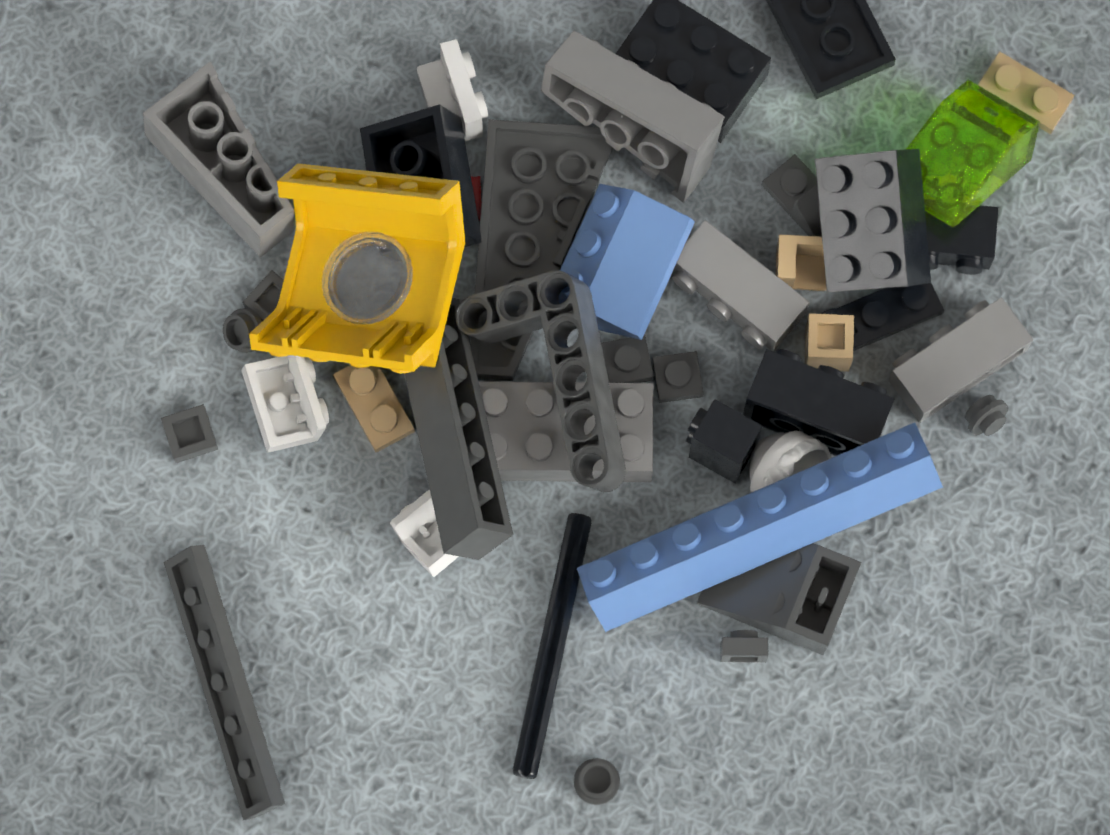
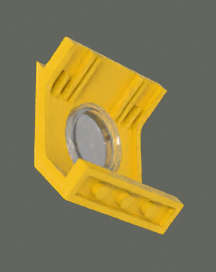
[249,163,465,373]

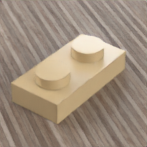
[976,51,1075,134]
[333,365,415,453]

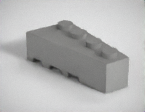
[541,31,724,203]
[143,61,294,258]

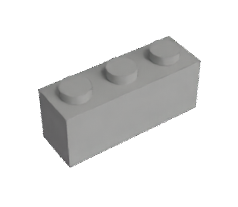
[672,220,809,352]
[888,297,1034,423]

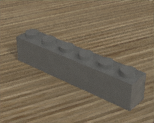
[405,298,513,560]

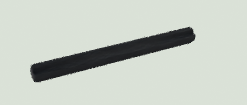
[513,513,592,779]

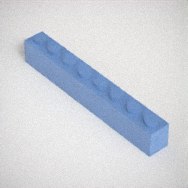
[577,422,943,632]

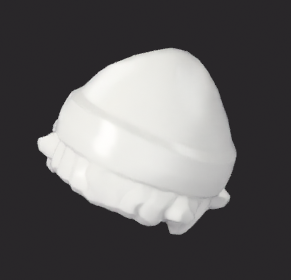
[750,431,831,492]

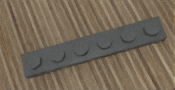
[164,545,285,820]

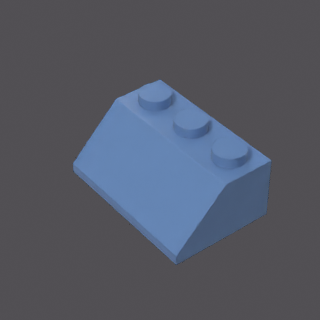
[559,184,695,340]

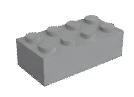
[478,381,653,482]

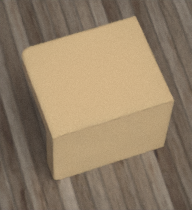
[775,234,827,291]
[804,313,854,372]

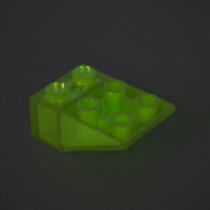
[906,79,1040,228]

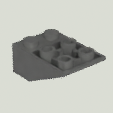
[697,543,861,655]

